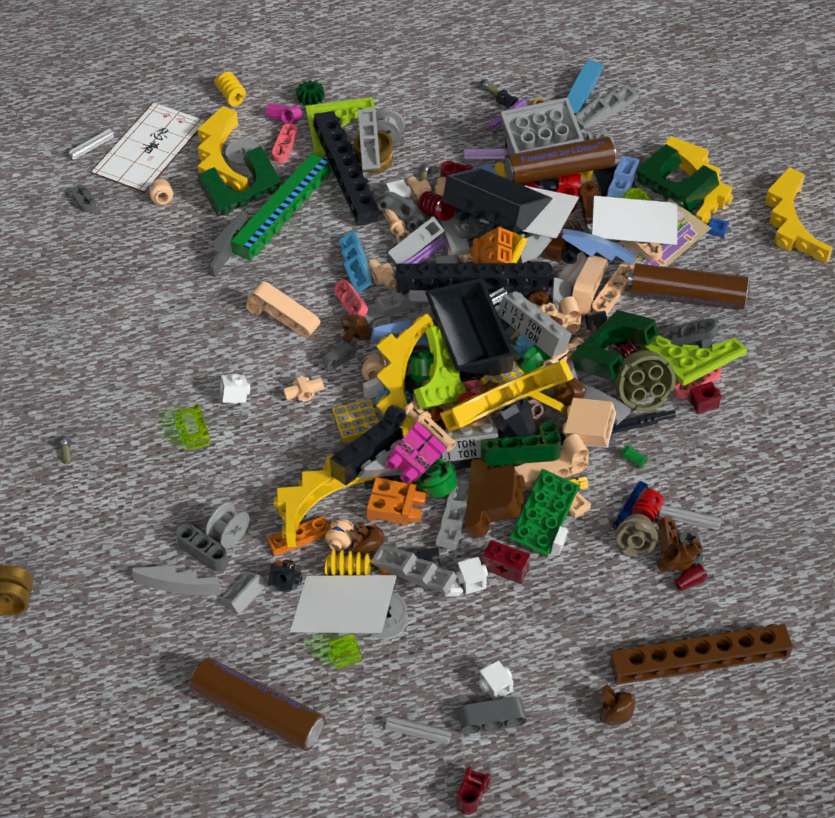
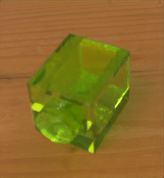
[326,633,362,670]

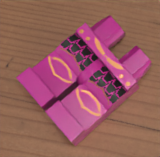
[385,422,447,484]

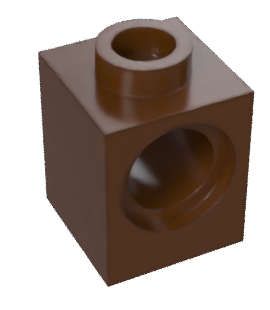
[543,233,568,263]

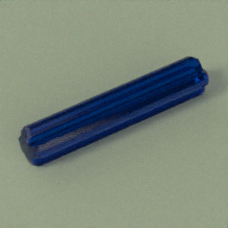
[612,481,648,529]

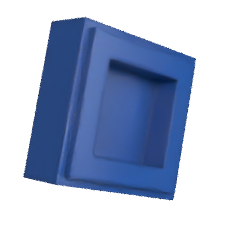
[706,217,729,238]

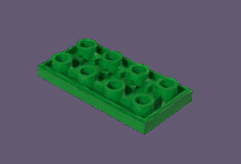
[509,468,580,558]

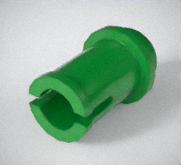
[620,445,648,468]

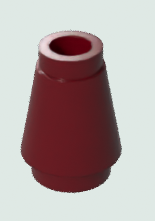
[674,563,708,591]

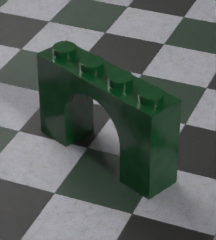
[636,144,720,211]
[197,146,282,216]
[571,310,658,381]

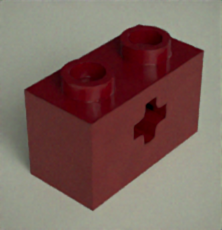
[482,540,530,584]

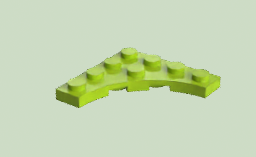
[306,97,375,156]
[413,326,466,410]
[640,335,747,386]

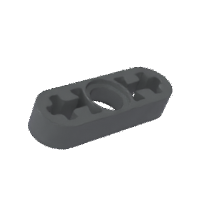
[662,318,719,346]

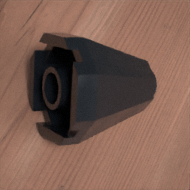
[491,397,537,437]

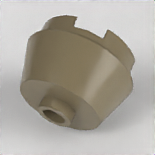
[615,514,658,557]

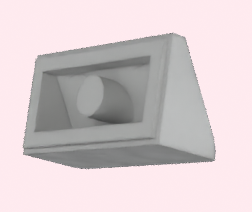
[551,278,571,311]
[219,571,266,614]

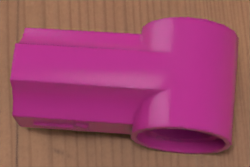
[266,103,302,124]

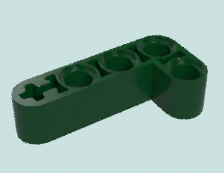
[480,422,561,466]

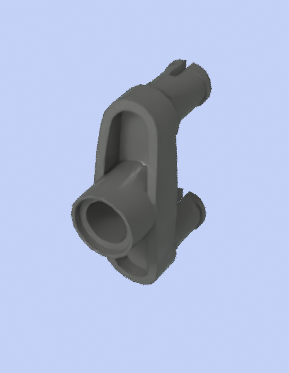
[377,192,427,232]

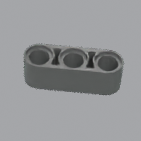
[176,524,229,572]
[458,697,527,734]

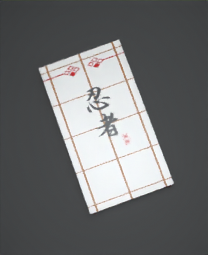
[92,103,206,193]

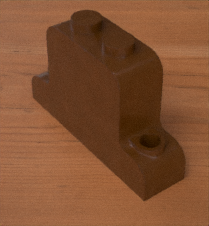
[464,458,525,539]

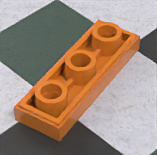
[266,515,330,557]

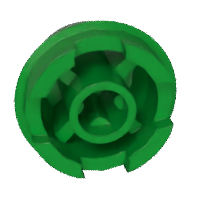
[517,346,551,373]
[406,350,434,383]
[417,458,457,498]

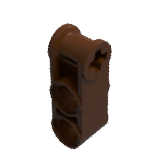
[580,182,599,228]

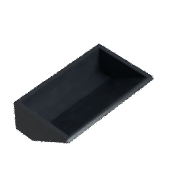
[442,168,553,233]
[425,278,515,376]

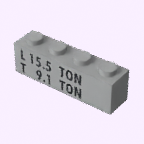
[497,291,572,358]
[418,423,498,462]

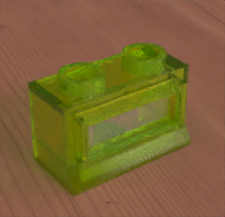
[174,403,211,451]

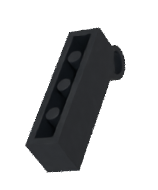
[330,405,406,486]

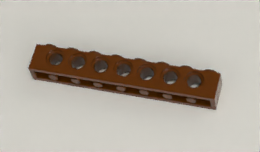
[610,624,793,685]

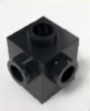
[268,559,303,592]

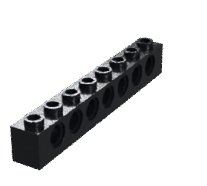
[313,111,381,226]
[396,263,549,293]

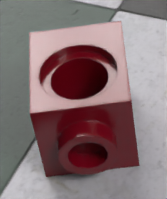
[688,381,722,415]

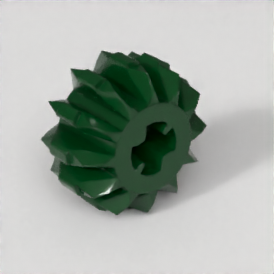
[296,79,325,106]

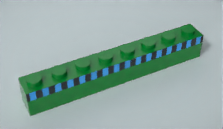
[231,153,331,261]

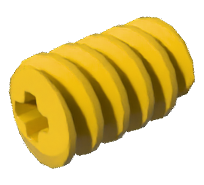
[214,71,246,107]
[325,549,371,576]

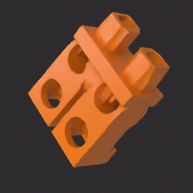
[469,227,513,263]
[367,477,426,526]

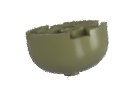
[614,350,676,411]

